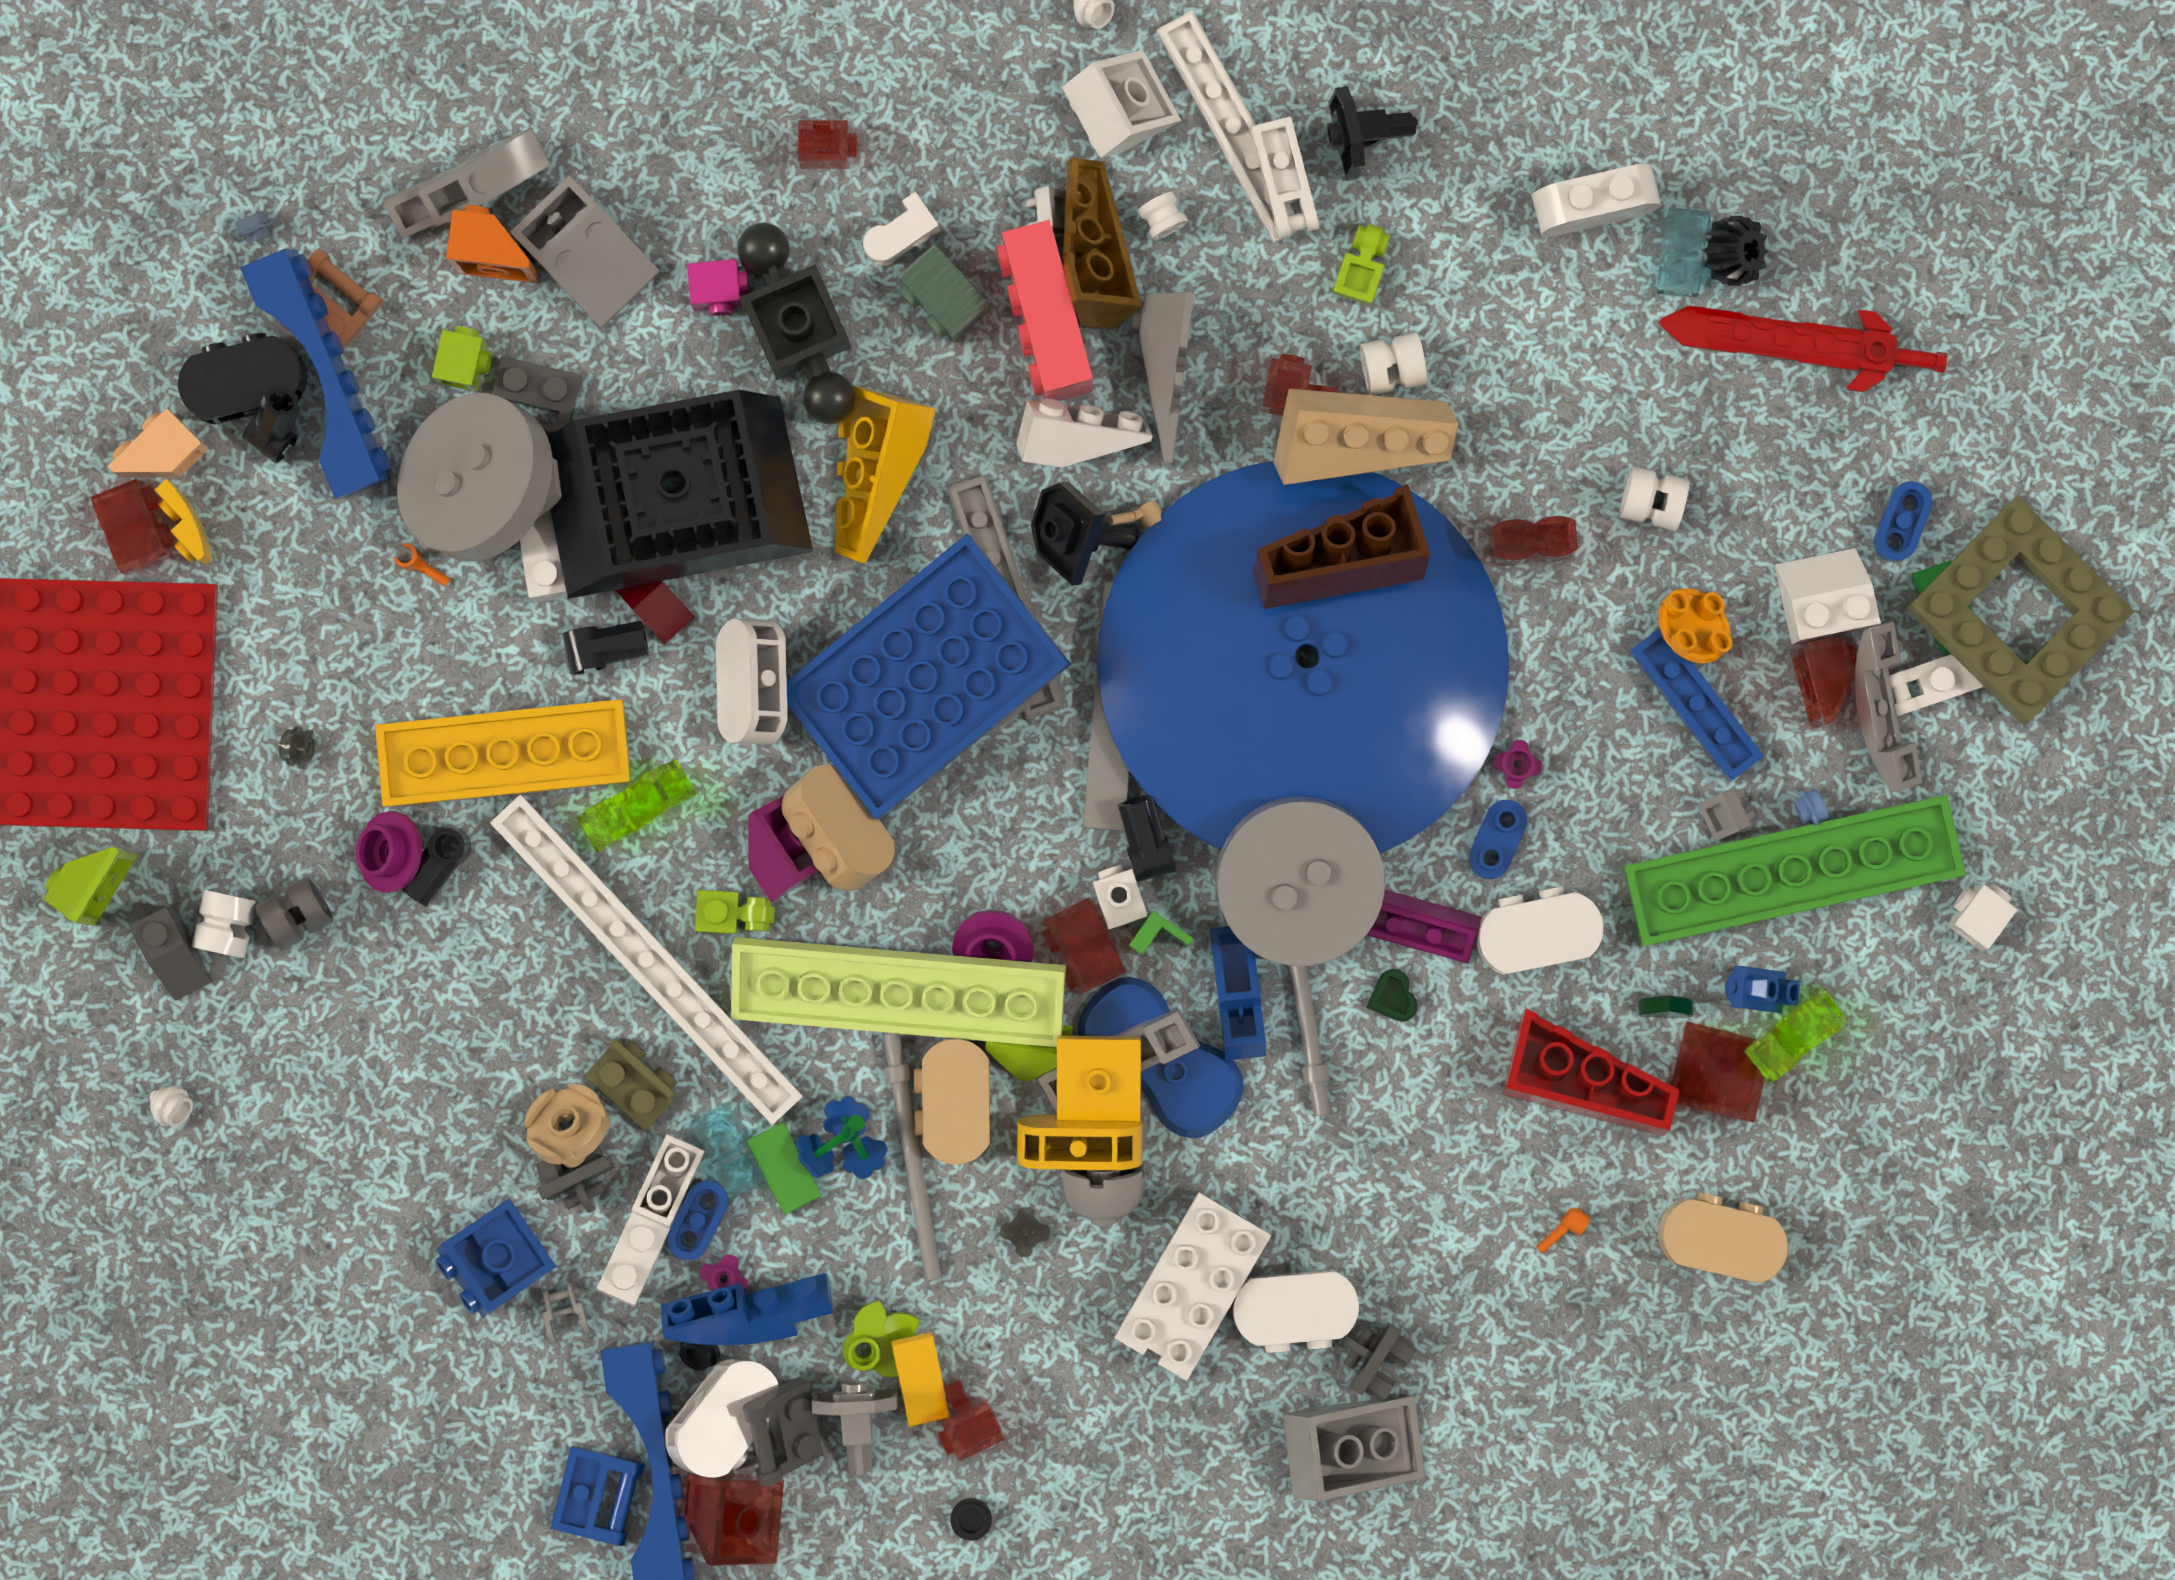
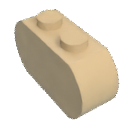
[782,765,895,891]
[914,1039,991,1164]
[1658,1192,1788,1283]

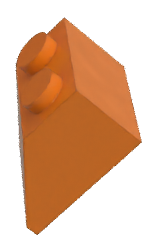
[446,205,540,284]

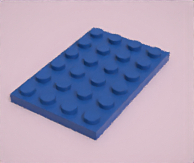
[787,534,1072,820]

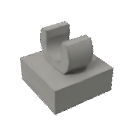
[1025,187,1066,235]
[1697,788,1755,842]

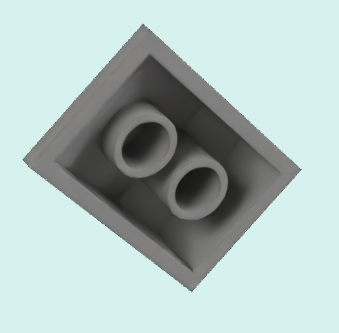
[1283,1395,1425,1502]

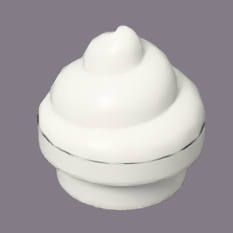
[1073,0,1115,29]
[149,1086,193,1127]

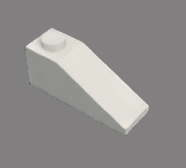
[520,510,567,603]

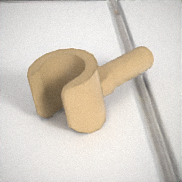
[1108,500,1163,530]

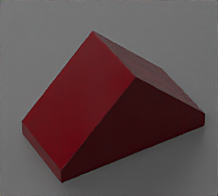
[615,581,695,644]

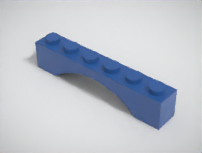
[240,249,391,499]
[600,1340,696,1580]

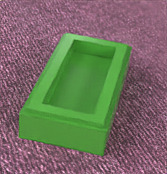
[747,1121,822,1215]

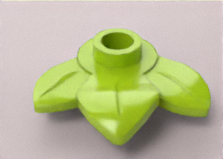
[842,1300,919,1377]

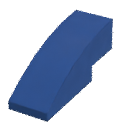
[1210,926,1266,1061]

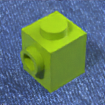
[432,326,492,392]

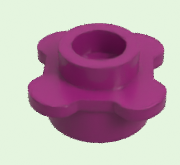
[1493,740,1542,789]
[700,1254,748,1291]

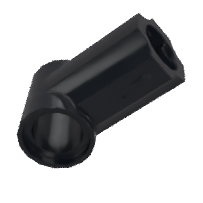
[242,387,300,464]
[563,621,649,675]
[1118,795,1176,882]
[402,828,472,907]

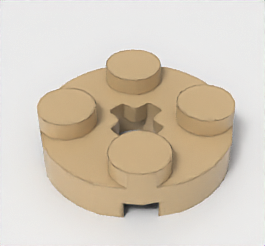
[524,1084,611,1168]

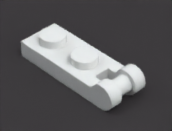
[1251,116,1319,239]
[1889,654,1984,717]

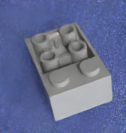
[510,175,660,329]

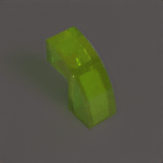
[577,759,697,853]
[1745,986,1848,1084]

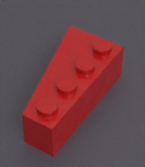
[1502,1008,1680,1136]

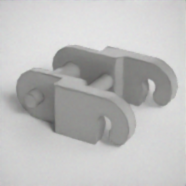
[540,1282,591,1343]

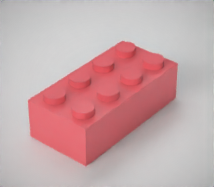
[996,220,1093,401]

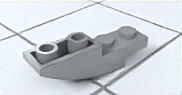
[383,127,551,239]

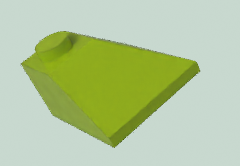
[44,847,138,926]

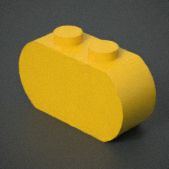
[1017,1114,1143,1170]

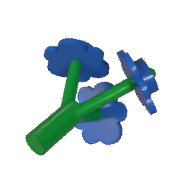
[796,1096,888,1179]

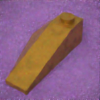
[1063,157,1142,329]

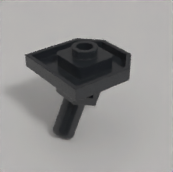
[1327,86,1418,181]
[1031,482,1138,586]

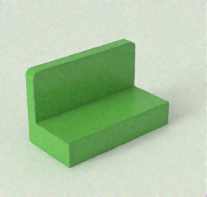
[1128,911,1194,956]

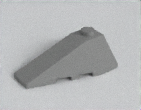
[1132,292,1194,468]

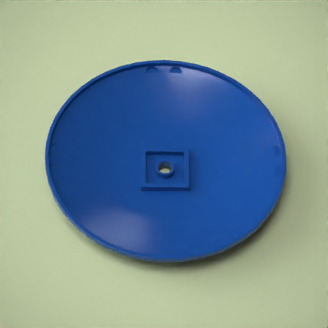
[1097,461,1509,854]

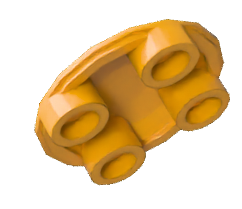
[1658,588,1732,664]

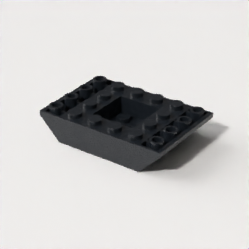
[547,390,813,599]

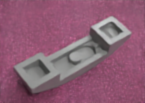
[1855,621,1923,792]
[1038,1009,1200,1112]

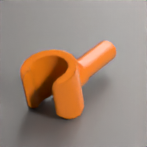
[393,543,451,587]
[1536,1208,1590,1254]

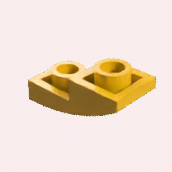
[155,479,212,565]
[891,1332,949,1427]

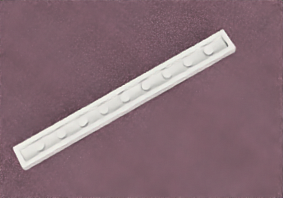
[490,795,804,1125]

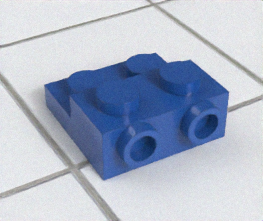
[435,1198,557,1318]

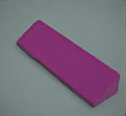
[1367,890,1481,964]

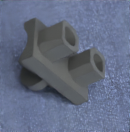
[536,1146,616,1213]
[1342,1322,1417,1401]

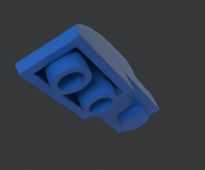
[661,1273,833,1345]

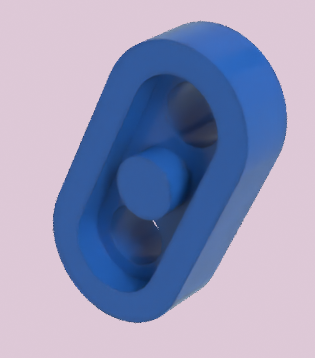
[1874,481,1932,562]
[1469,800,1527,879]
[667,1181,729,1260]

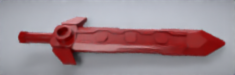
[1659,305,1948,392]

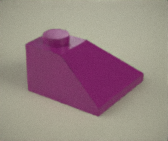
[748,795,820,902]

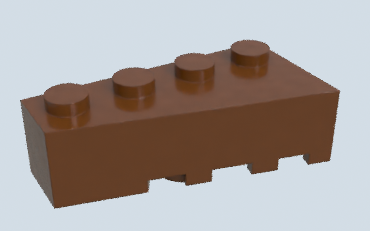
[1253,484,1430,609]

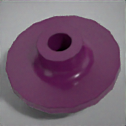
[355,811,422,893]
[952,909,1034,962]

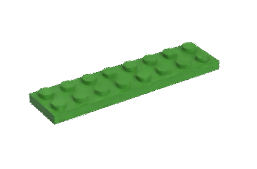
[1623,795,1966,947]

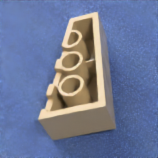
[1273,389,1459,485]

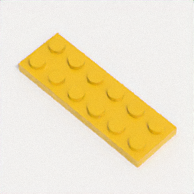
[375,699,632,808]

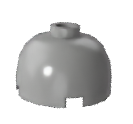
[1062,1162,1145,1226]

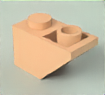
[108,408,209,478]

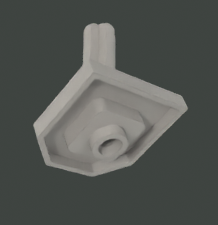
[812,1382,899,1476]

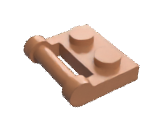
[307,248,383,350]

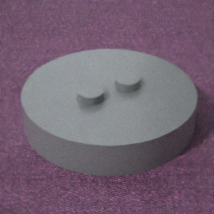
[397,393,553,561]
[1216,796,1385,966]

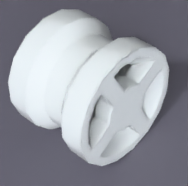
[1137,192,1188,241]

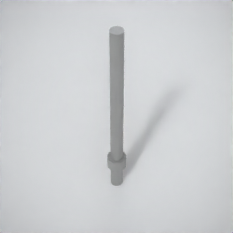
[1290,966,1331,1116]
[883,1033,942,1280]

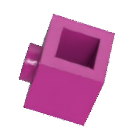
[687,259,749,316]

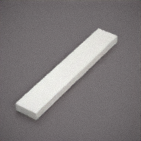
[1157,10,1301,244]

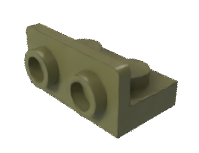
[584,1038,680,1131]

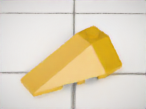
[835,385,936,563]

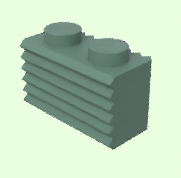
[898,244,990,343]

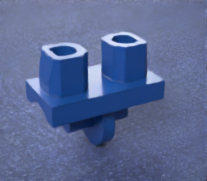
[1725,965,1800,1013]

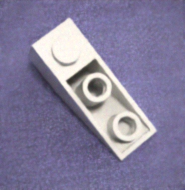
[1016,398,1153,468]

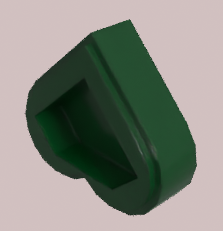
[1366,969,1418,1022]
[1639,995,1693,1018]

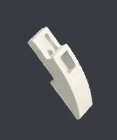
[596,1134,705,1308]

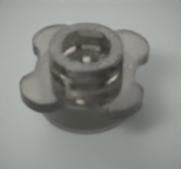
[279,726,316,770]
[1000,1207,1050,1257]

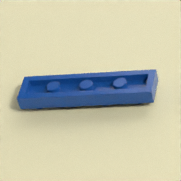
[1629,628,1764,782]

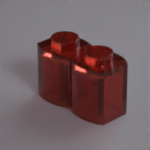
[90,478,175,576]
[1488,516,1578,566]
[1041,897,1127,995]

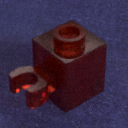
[798,120,858,169]
[1261,354,1337,416]
[938,1380,1005,1461]

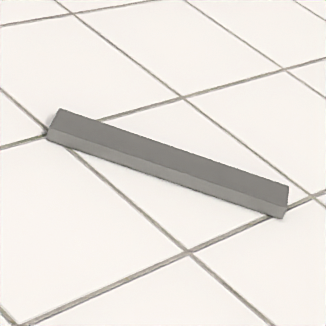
[947,475,1065,721]
[1083,581,1129,831]

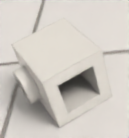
[1092,865,1148,931]
[1947,884,2018,950]

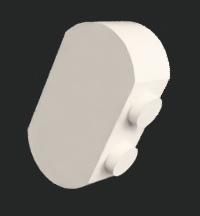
[1531,164,1661,237]
[716,619,788,744]
[1476,887,1603,975]
[1232,1270,1359,1353]
[665,1359,779,1478]

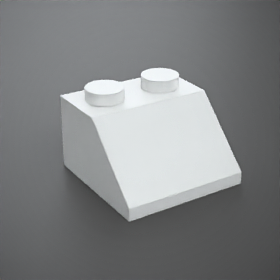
[1062,50,1181,158]
[1774,548,1881,645]

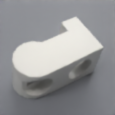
[863,192,940,266]

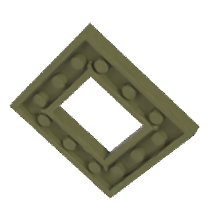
[1906,495,2135,726]

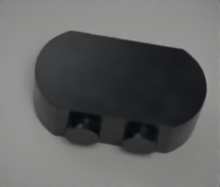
[178,333,308,425]

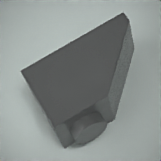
[129,907,213,1001]

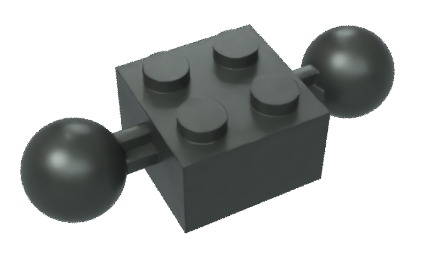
[737,222,856,424]

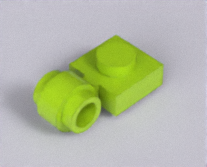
[1333,223,1391,306]
[695,890,775,934]

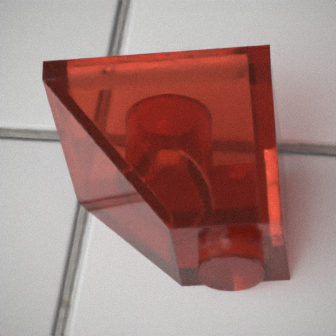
[1790,636,1857,731]
[1671,1021,1767,1123]
[684,1474,784,1566]

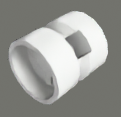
[1360,332,1428,396]
[1619,466,1690,532]
[191,890,258,958]

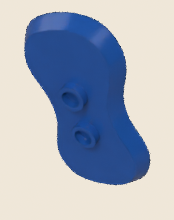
[1078,977,1244,1138]

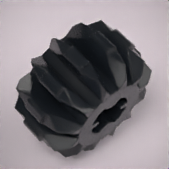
[1702,215,1769,286]

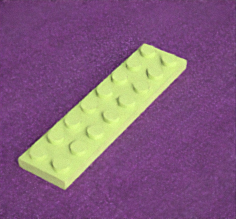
[731,937,1066,1047]

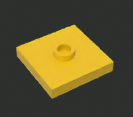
[1057,1036,1141,1122]

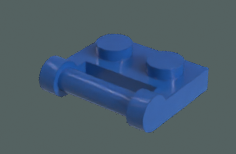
[550,1445,645,1546]

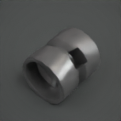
[255,876,334,951]

